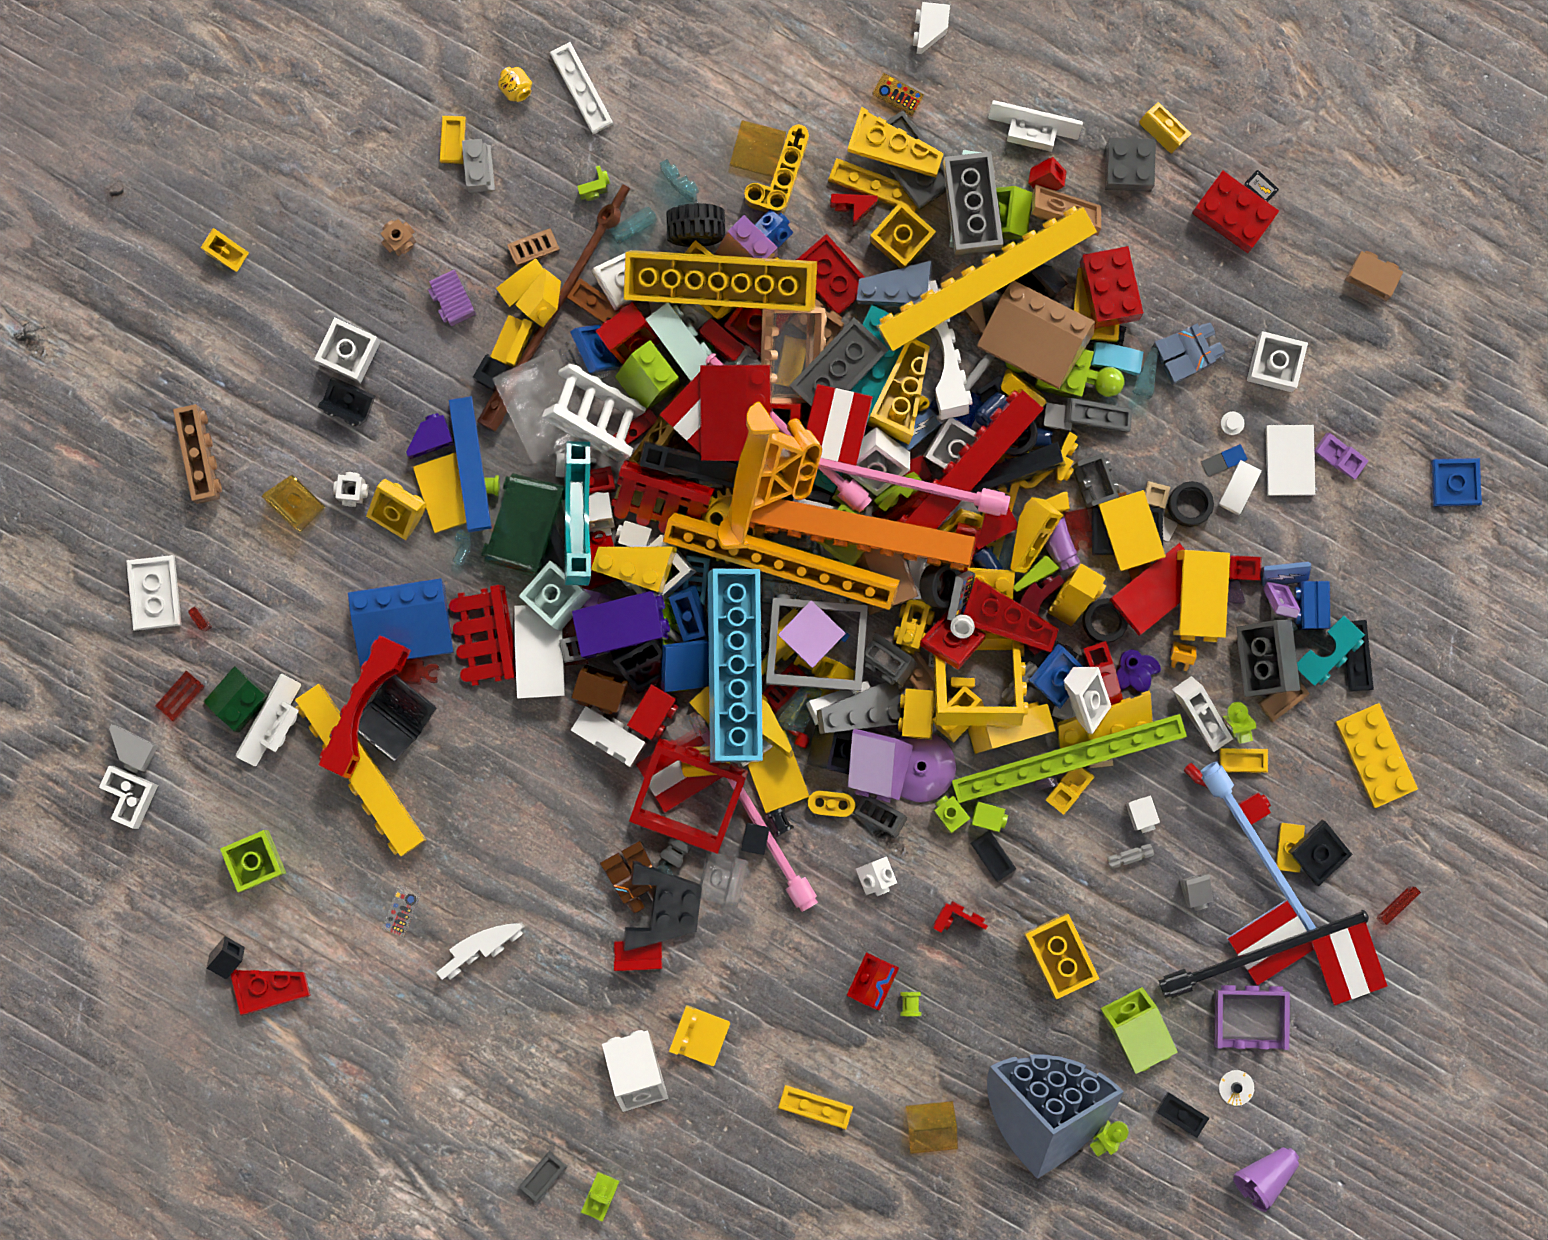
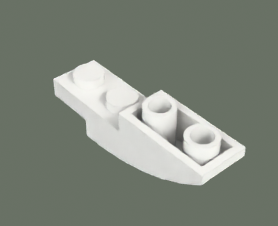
[436,923,525,980]

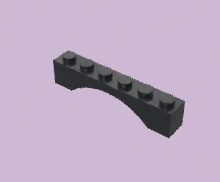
[639,441,738,488]

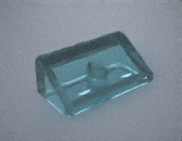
[610,206,657,244]

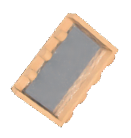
[761,307,827,403]

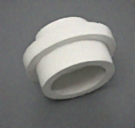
[1221,412,1244,435]
[951,615,975,638]

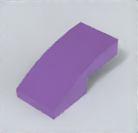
[1314,433,1369,479]

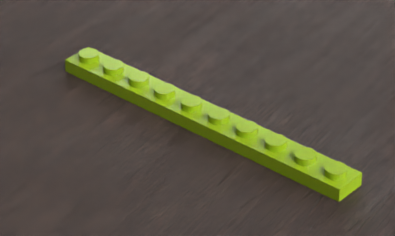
[952,714,1187,803]

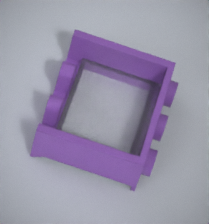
[1214,985,1290,1050]

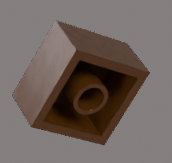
[571,665,629,714]

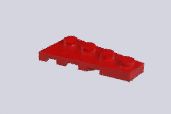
[963,577,1059,652]

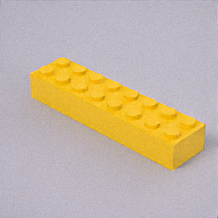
[624,250,817,312]

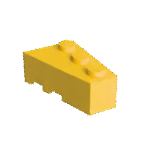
[591,547,677,593]

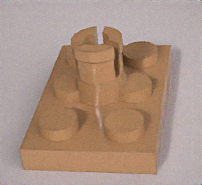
[1032,185,1101,236]

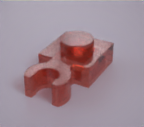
[1063,508,1092,551]
[397,659,440,685]

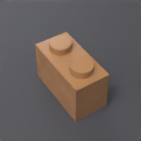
[1345,251,1403,301]

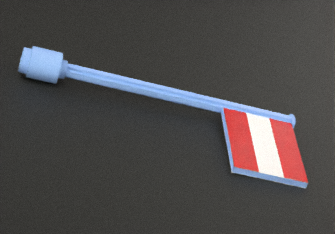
[1200,762,1316,986]

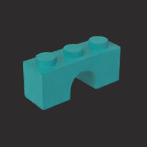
[1297,615,1365,686]

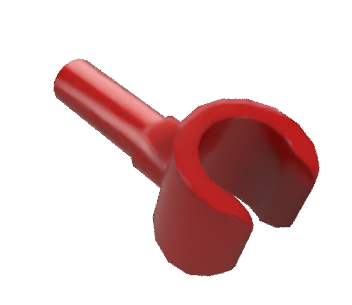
[781,721,810,749]

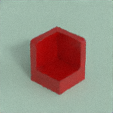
[1028,157,1067,191]

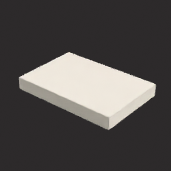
[1266,425,1315,496]
[126,555,182,631]

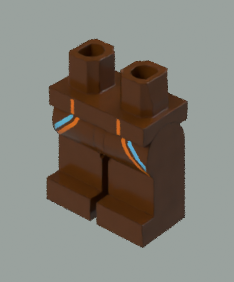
[600,841,655,914]

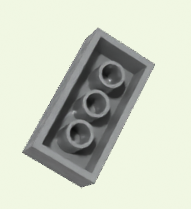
[943,151,1003,256]

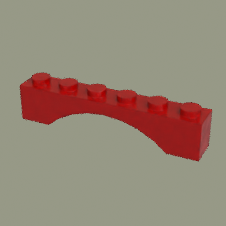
[318,635,411,779]

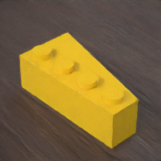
[867,339,930,445]
[1047,563,1106,626]

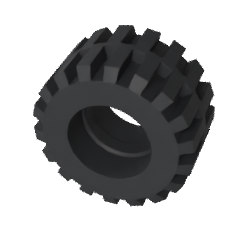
[666,203,726,247]

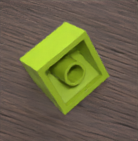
[996,186,1033,240]

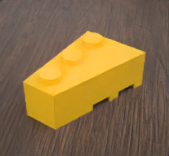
[967,702,1055,754]

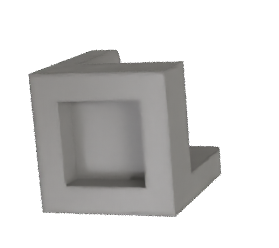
[1043,403,1072,433]

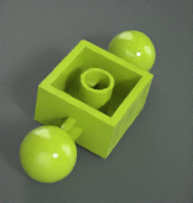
[1005,349,1125,399]

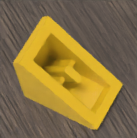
[200,228,249,272]

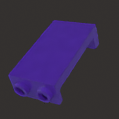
[572,591,670,659]

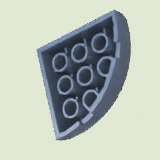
[987,1054,1124,1179]

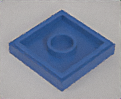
[570,324,621,374]
[1431,458,1482,507]
[661,640,709,692]
[1029,644,1083,709]

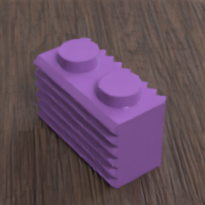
[428,270,476,326]

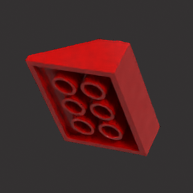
[700,365,772,461]

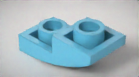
[1091,342,1144,376]

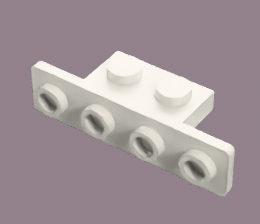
[988,100,1083,152]
[236,674,301,766]

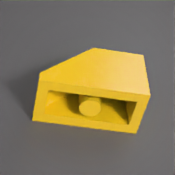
[515,268,561,327]

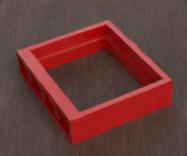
[629,738,748,854]

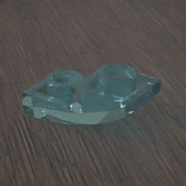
[659,159,699,203]

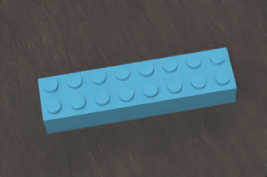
[708,569,763,762]

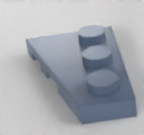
[857,261,932,306]

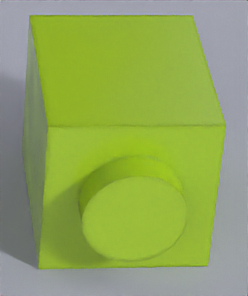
[970,802,1008,832]

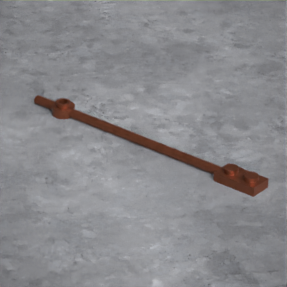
[477,184,630,432]

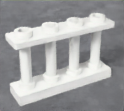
[542,364,646,462]

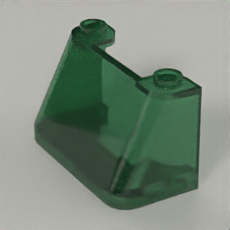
[481,473,565,578]

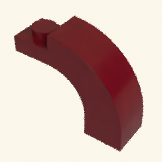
[1020,575,1065,657]

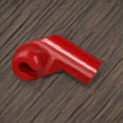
[1184,763,1208,788]

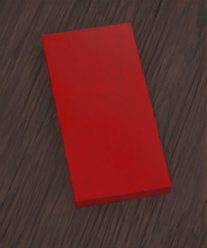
[1109,543,1185,636]

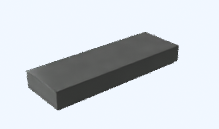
[1065,398,1132,432]

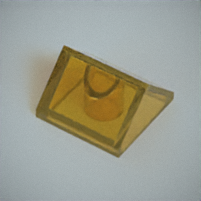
[261,475,325,533]
[906,1101,958,1154]

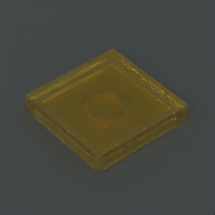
[730,120,786,177]

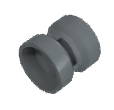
[660,837,692,868]

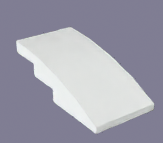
[514,605,565,699]

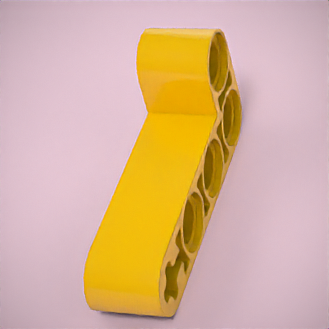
[744,124,809,214]

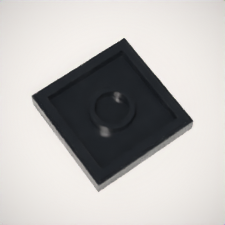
[1288,820,1353,886]

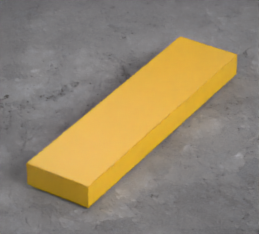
[828,158,917,212]

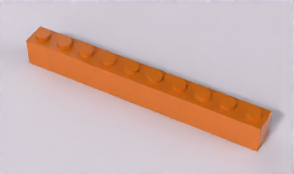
[748,499,975,570]

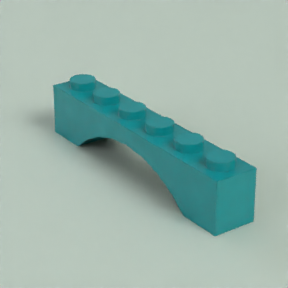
[565,441,591,586]

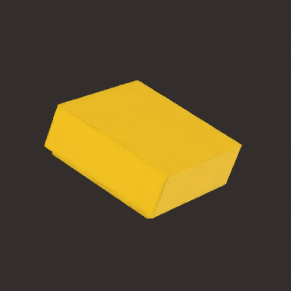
[950,677,975,689]

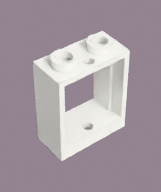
[622,535,697,600]

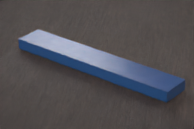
[449,396,492,532]

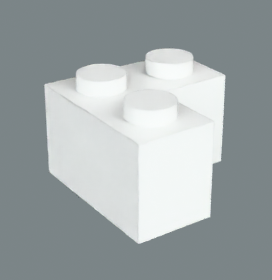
[99,766,158,829]

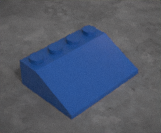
[348,578,454,667]

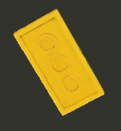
[1335,703,1418,808]

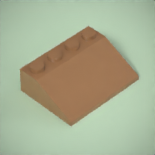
[977,281,1095,389]

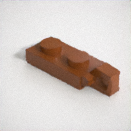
[567,278,622,323]

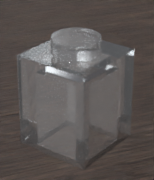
[666,711,706,746]

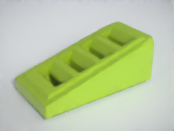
[1013,556,1059,593]

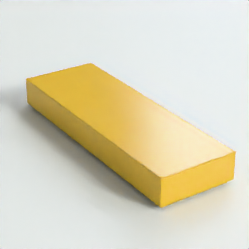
[778,1085,853,1130]

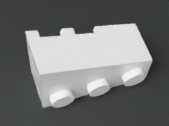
[571,705,647,768]

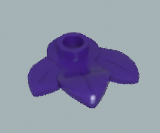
[1116,649,1161,693]

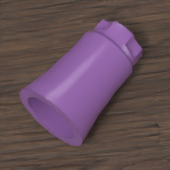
[1044,517,1080,572]

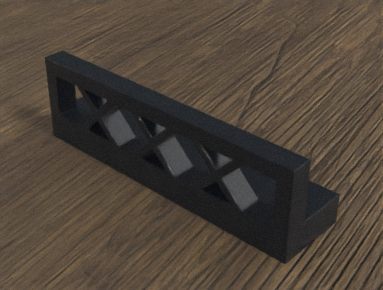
[973,442,1066,494]

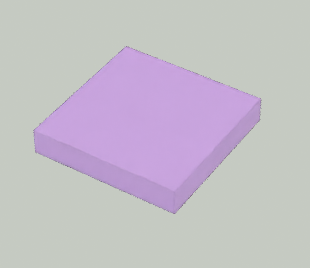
[778,600,846,668]

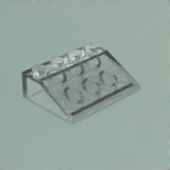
[492,348,593,463]

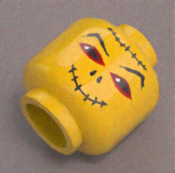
[498,67,532,102]

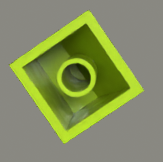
[615,340,680,410]
[1100,987,1178,1074]

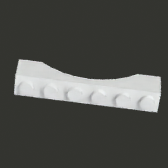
[929,280,972,420]

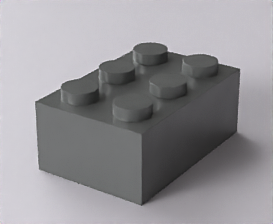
[1236,620,1300,697]

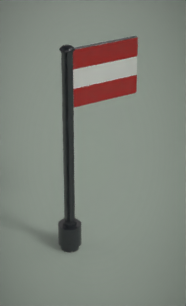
[1158,910,1388,1006]

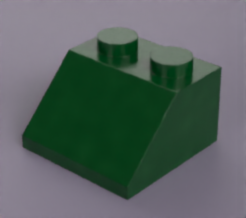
[203,666,269,732]

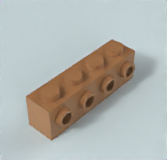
[173,404,222,504]

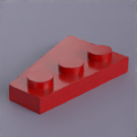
[231,969,311,1016]

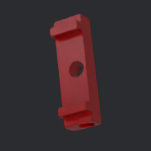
[613,408,658,445]

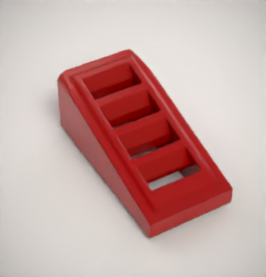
[762,662,808,714]

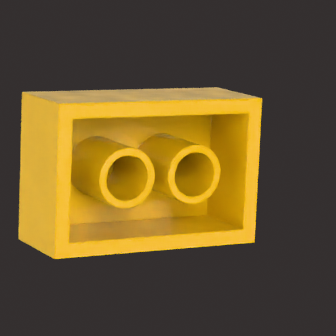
[1023,913,1099,999]

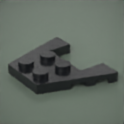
[623,861,702,951]

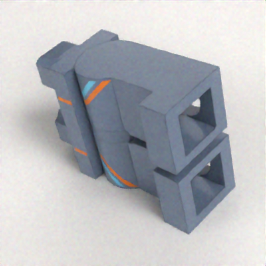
[1153,323,1225,385]

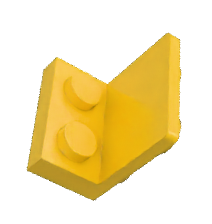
[669,1005,730,1066]

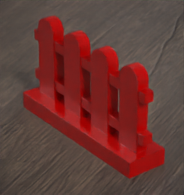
[611,460,714,533]
[449,585,516,686]

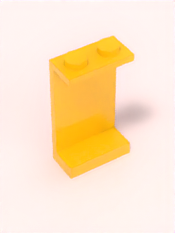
[1173,550,1230,642]

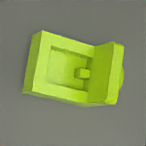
[577,165,610,201]

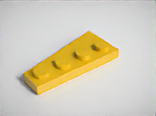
[847,107,944,178]
[1057,691,1153,748]

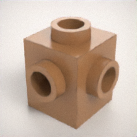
[380,219,416,257]

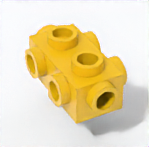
[893,599,935,655]

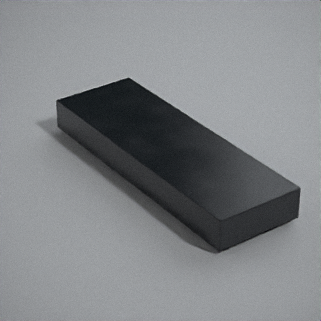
[1345,620,1374,692]

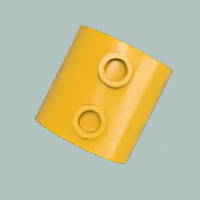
[366,479,426,540]

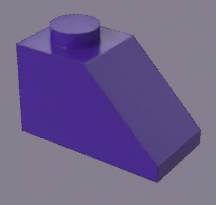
[406,413,454,460]

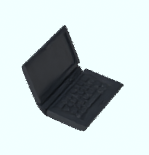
[358,675,437,762]

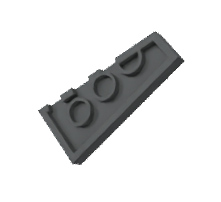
[816,681,903,734]

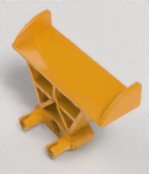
[717,402,822,550]

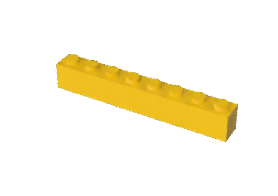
[295,684,427,856]

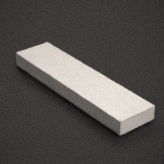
[550,42,613,134]

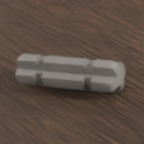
[1001,661,1038,703]
[1107,844,1154,869]

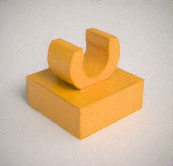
[1171,641,1196,671]

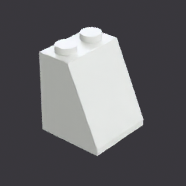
[602,1030,668,1112]

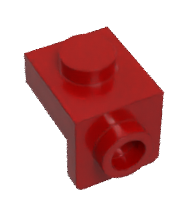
[1229,555,1262,580]

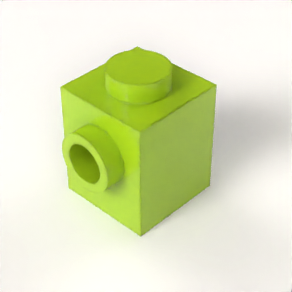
[933,795,970,833]

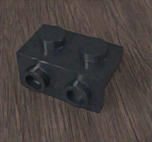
[318,377,376,426]

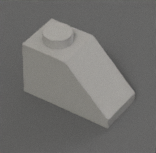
[109,724,158,773]
[1179,874,1213,911]

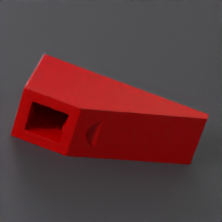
[1080,641,1123,706]

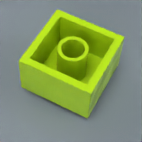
[220,830,287,893]

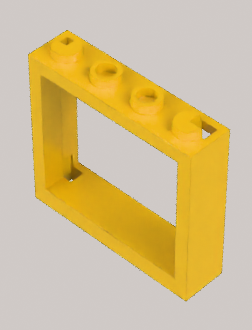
[933,633,1028,726]

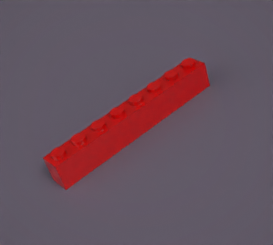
[896,389,1044,529]

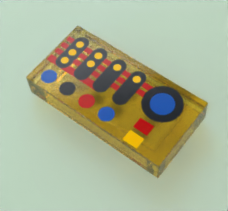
[872,73,924,116]

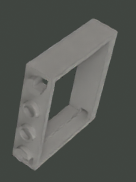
[766,594,868,692]

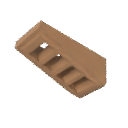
[507,228,560,268]

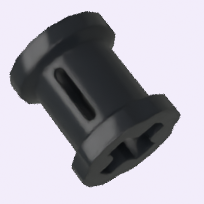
[765,807,794,837]

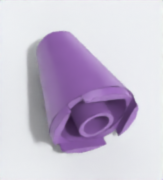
[1233,1147,1299,1212]

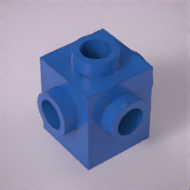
[755,210,793,248]

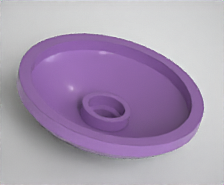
[898,734,956,802]

